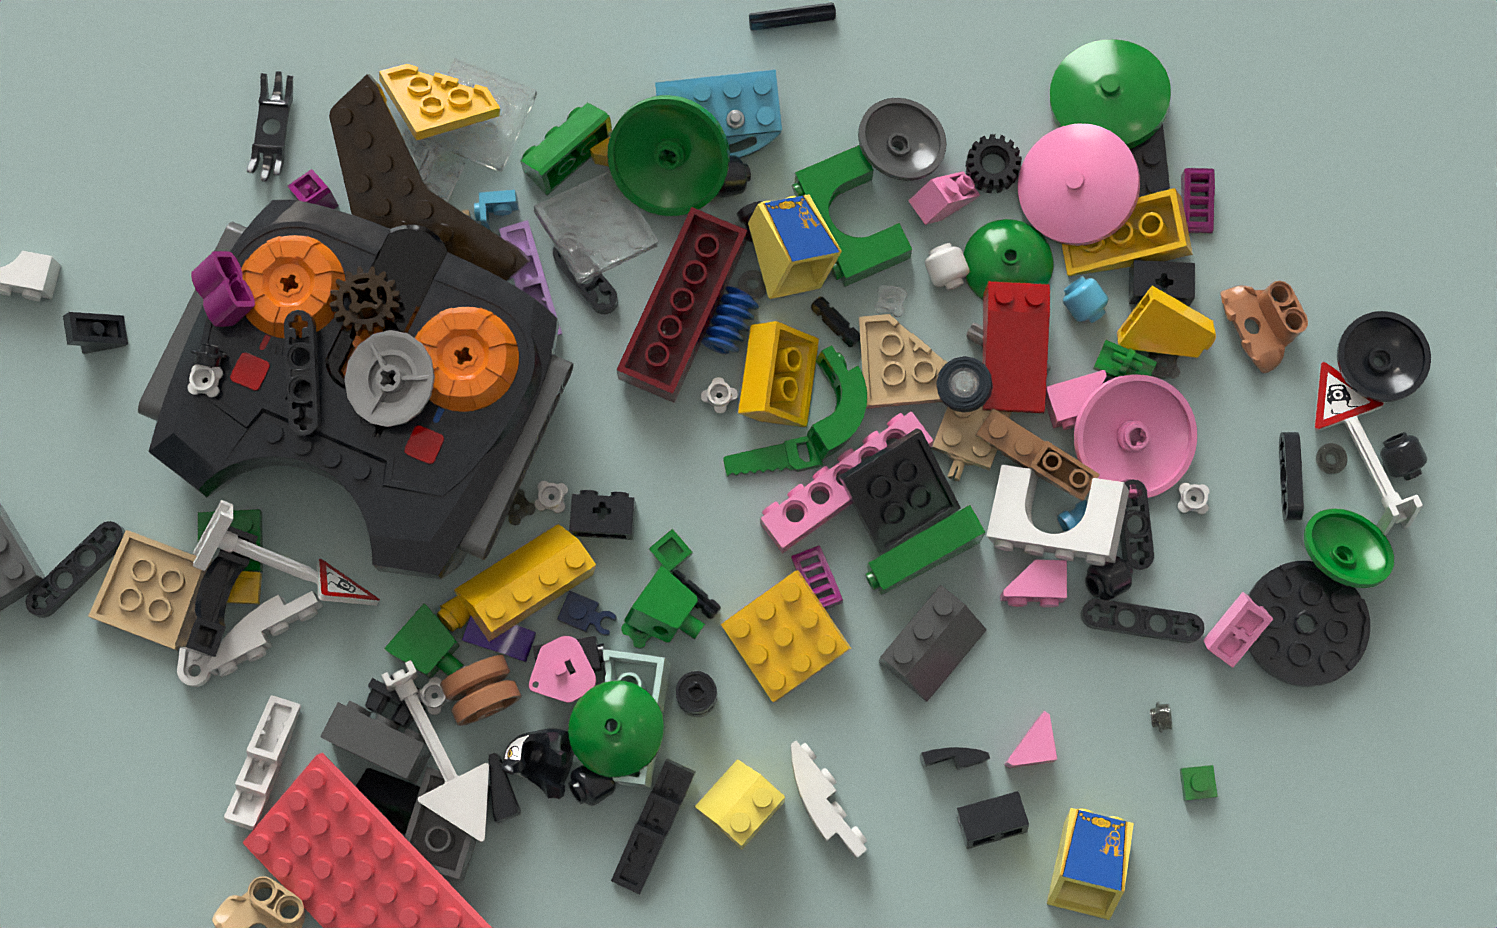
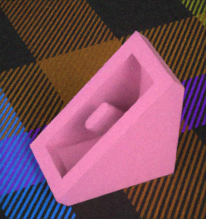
[1004,711,1057,768]

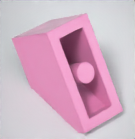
[1045,370,1107,430]

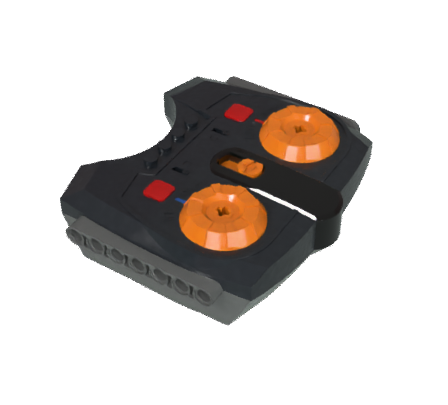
[138,200,574,579]

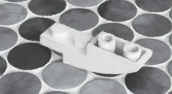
[206,591,324,677]
[791,740,867,859]

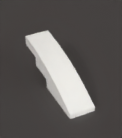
[224,695,301,831]

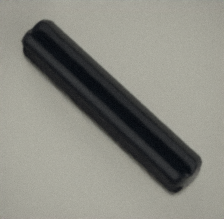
[749,2,836,31]

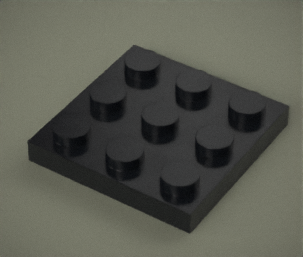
[839,428,961,555]

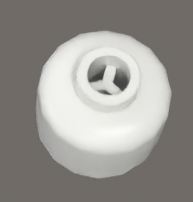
[925,243,970,291]

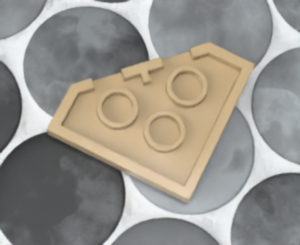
[859,314,957,409]

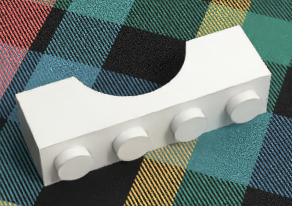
[0,251,61,301]

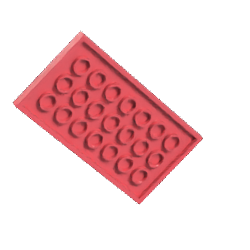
[242,752,492,928]

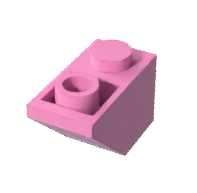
[908,171,980,225]
[1000,560,1067,607]

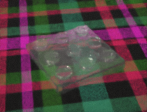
[421,58,537,172]
[534,171,659,284]

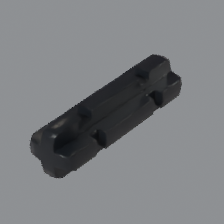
[811,296,860,347]
[671,570,721,619]

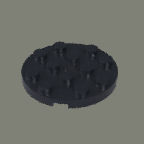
[1248,561,1370,687]

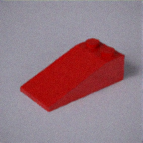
[982,281,1050,413]

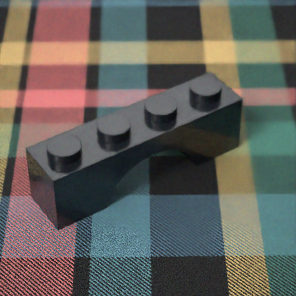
[175,526,258,657]

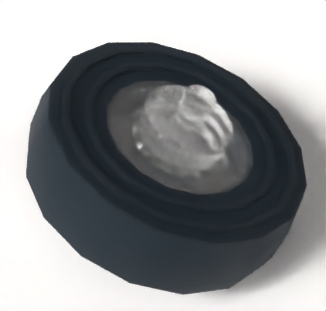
[936,356,993,413]

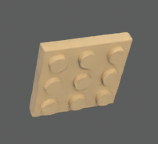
[88,530,201,651]

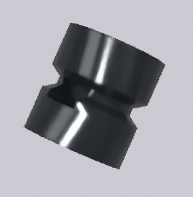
[676,671,717,717]

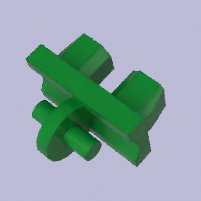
[1093,340,1157,378]

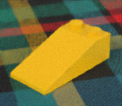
[1062,188,1193,277]

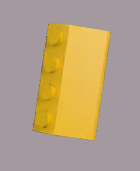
[454,524,596,642]

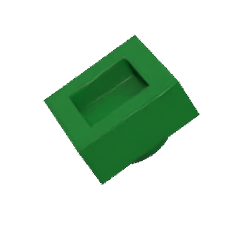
[649,529,693,573]
[1179,765,1218,801]

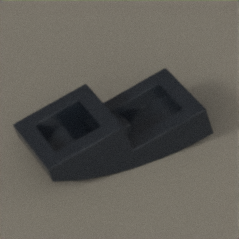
[919,747,990,770]

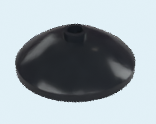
[1337,311,1431,402]

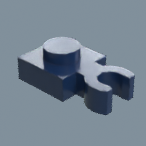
[557,591,617,636]

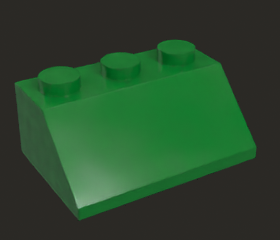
[520,102,612,196]

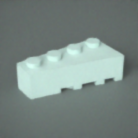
[603,649,671,789]

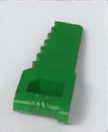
[723,436,823,477]

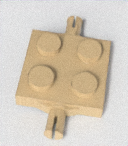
[932,392,1011,481]

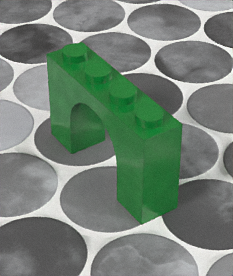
[792,145,912,287]

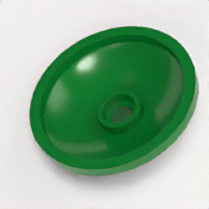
[963,219,1054,300]
[1303,509,1394,588]
[568,681,665,778]

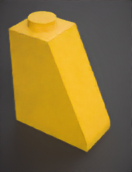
[1117,286,1216,358]

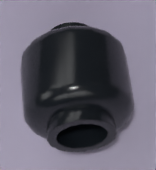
[716,155,751,198]
[1380,432,1428,481]
[1085,556,1133,600]
[568,764,616,806]

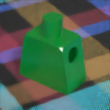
[624,565,705,643]
[384,603,464,678]

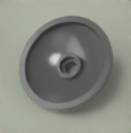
[858,98,947,181]

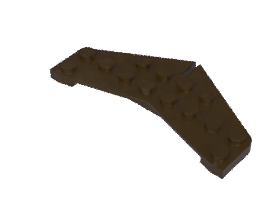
[329,74,531,282]

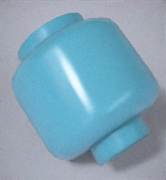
[1063,276,1109,323]

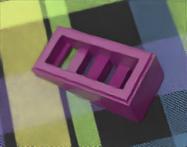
[1181,168,1215,233]
[791,545,843,610]

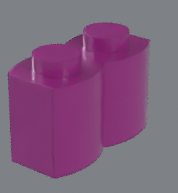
[191,251,255,327]

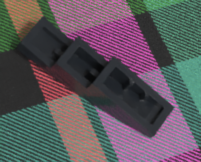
[611,758,696,895]

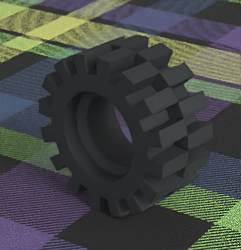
[965,134,1022,193]

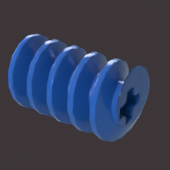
[701,286,759,355]

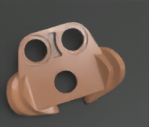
[1220,280,1308,373]

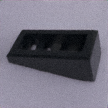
[488,753,521,823]

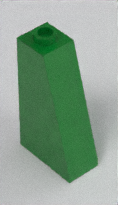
[865,505,986,595]

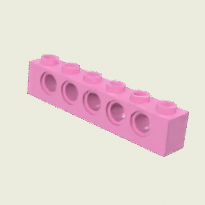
[760,411,934,554]

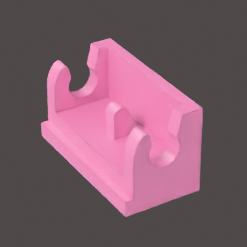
[1203,592,1273,668]

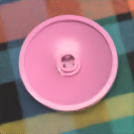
[1018,124,1140,246]
[1074,374,1197,499]

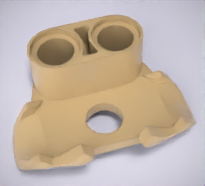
[212,876,305,928]

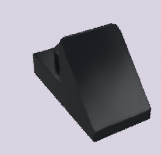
[63,312,128,354]

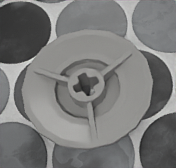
[345,330,435,427]

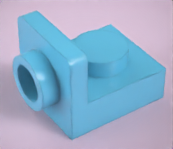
[474,190,519,229]

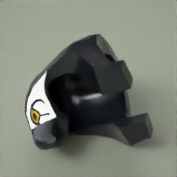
[501,728,574,799]

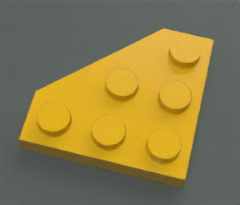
[379,64,500,141]

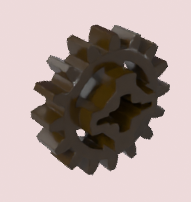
[330,266,401,336]

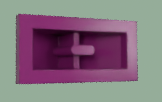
[288,169,339,209]

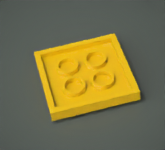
[721,570,852,703]

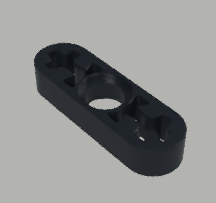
[553,239,618,315]
[1279,432,1304,520]
[1120,479,1154,570]

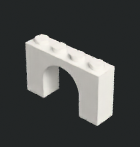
[986,465,1129,566]

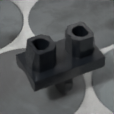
[365,672,426,729]

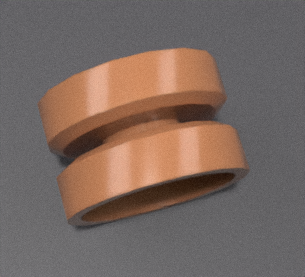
[440,655,522,726]

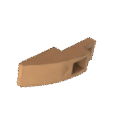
[975,409,1100,501]

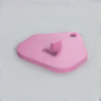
[529,636,596,703]

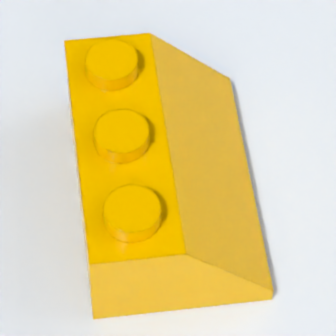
[738,321,819,427]

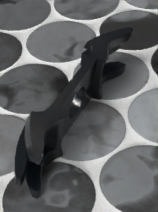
[247,71,293,182]

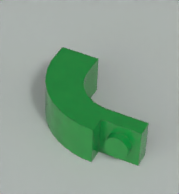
[807,345,867,460]

